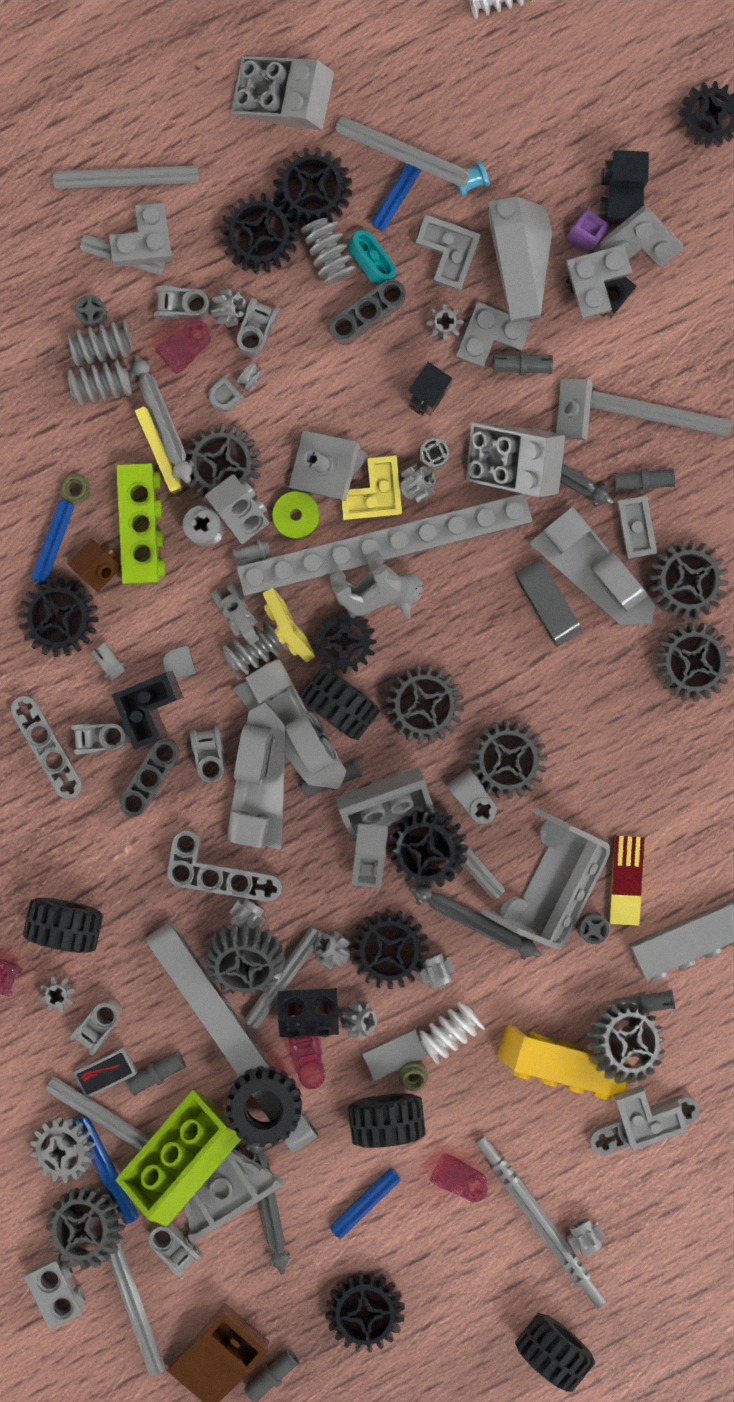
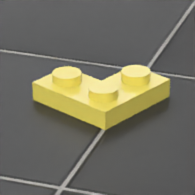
[342,456,402,521]
[263,587,316,662]

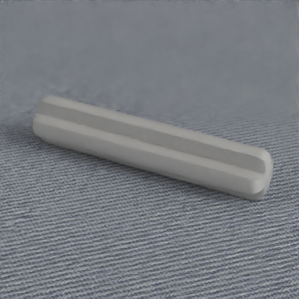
[80,235,166,275]

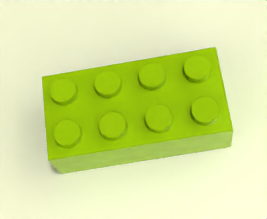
[115,1090,243,1226]

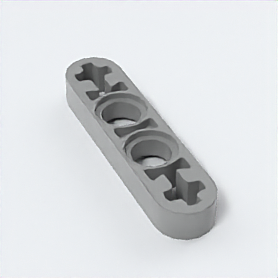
[11,696,83,799]
[589,1095,700,1155]

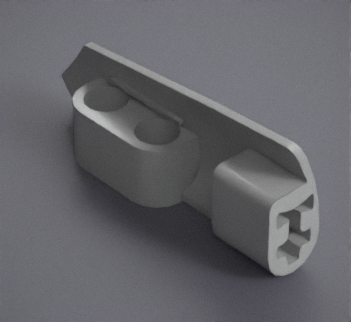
[530,507,656,625]
[233,659,347,789]
[226,702,286,850]

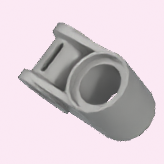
[154,286,211,321]
[237,297,280,358]
[71,723,129,755]
[190,725,226,783]
[446,767,496,824]
[69,998,122,1056]
[148,1222,203,1277]

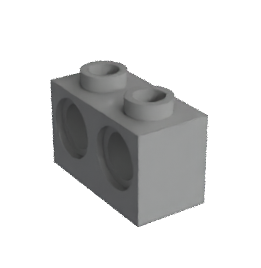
[205,474,270,544]
[351,823,388,888]
[24,1254,86,1330]

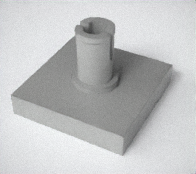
[289,430,360,501]

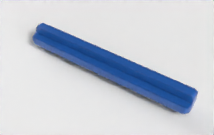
[73,1116,139,1225]

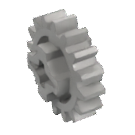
[30,1116,95,1183]

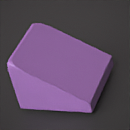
[566,208,610,254]

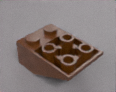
[167,1303,269,1402]

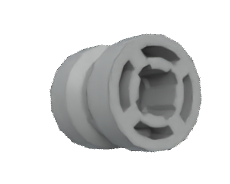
[419,438,450,471]

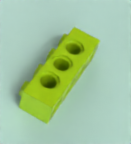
[117,463,165,585]

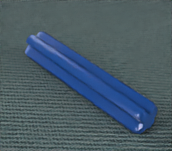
[371,164,422,231]
[31,499,74,584]
[330,1168,401,1239]

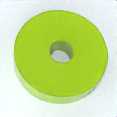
[272,491,320,539]

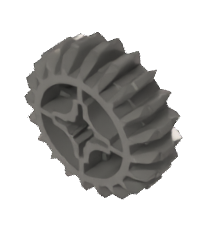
[184,423,262,497]
[648,540,729,620]
[653,622,734,702]
[385,665,464,744]
[468,720,548,799]
[205,922,286,996]
[586,1002,666,1084]
[45,1186,126,1269]

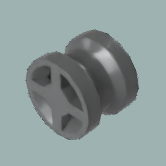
[75,295,107,328]
[578,913,609,944]

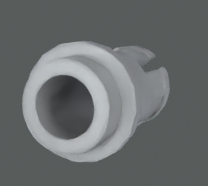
[233,539,272,567]
[91,642,126,681]

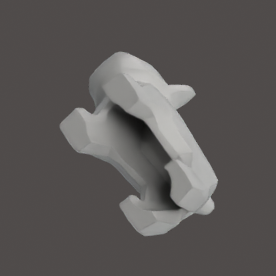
[330,551,423,620]

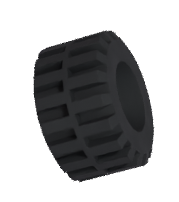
[300,666,380,740]
[23,897,104,953]
[226,1066,302,1147]
[348,1093,426,1148]
[515,1313,595,1392]

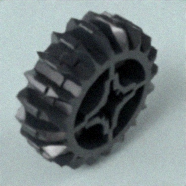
[273,147,352,226]
[220,193,300,275]
[18,577,99,657]
[388,808,469,889]
[350,909,429,989]
[325,1270,405,1353]

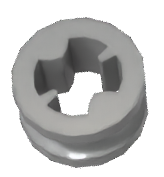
[237,362,265,392]

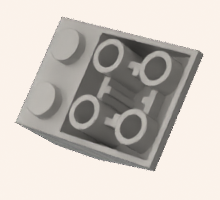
[230,56,334,130]
[466,422,565,497]

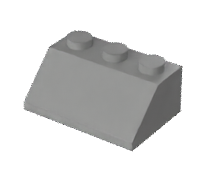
[336,767,434,839]

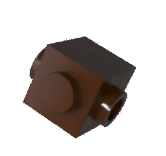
[68,538,121,592]

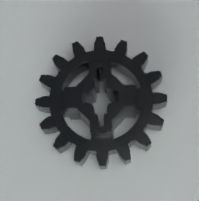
[678,81,734,148]
[313,610,377,674]

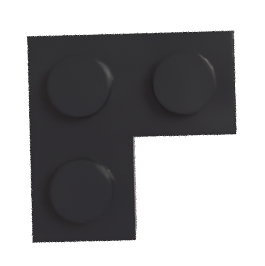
[600,150,649,225]
[112,670,184,750]

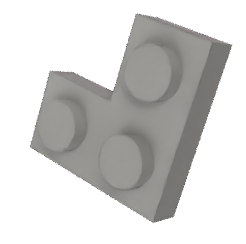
[109,203,172,267]
[599,205,684,267]
[415,215,481,292]
[566,244,632,320]
[456,301,532,369]
[614,1085,688,1151]

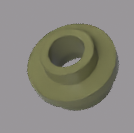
[60,474,90,504]
[398,1062,428,1091]

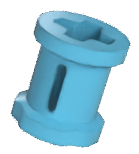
[456,160,490,196]

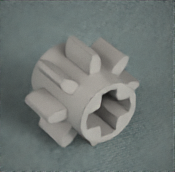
[210,288,247,327]
[426,304,464,343]
[400,463,436,502]
[229,898,266,928]
[314,930,350,970]
[418,953,455,989]
[39,975,77,1013]
[340,1000,377,1039]
[566,1218,605,1256]

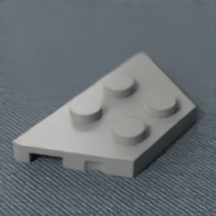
[184,1149,285,1244]

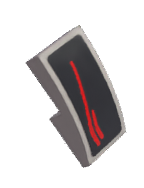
[73,1046,138,1098]

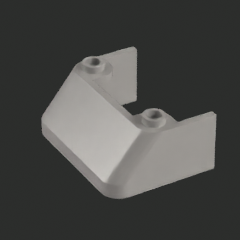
[481,807,610,949]

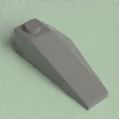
[488,197,552,323]

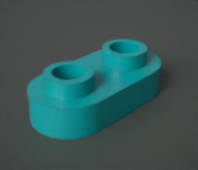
[347,230,396,285]

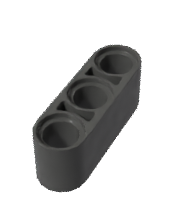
[331,280,406,345]
[515,559,583,647]
[120,740,180,817]

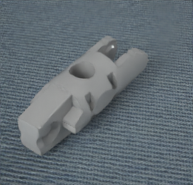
[211,580,259,645]

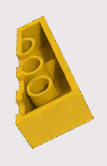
[496,1024,632,1101]

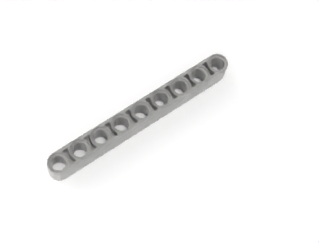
[145,921,319,1153]

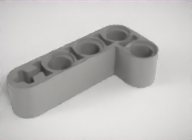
[167,829,283,902]

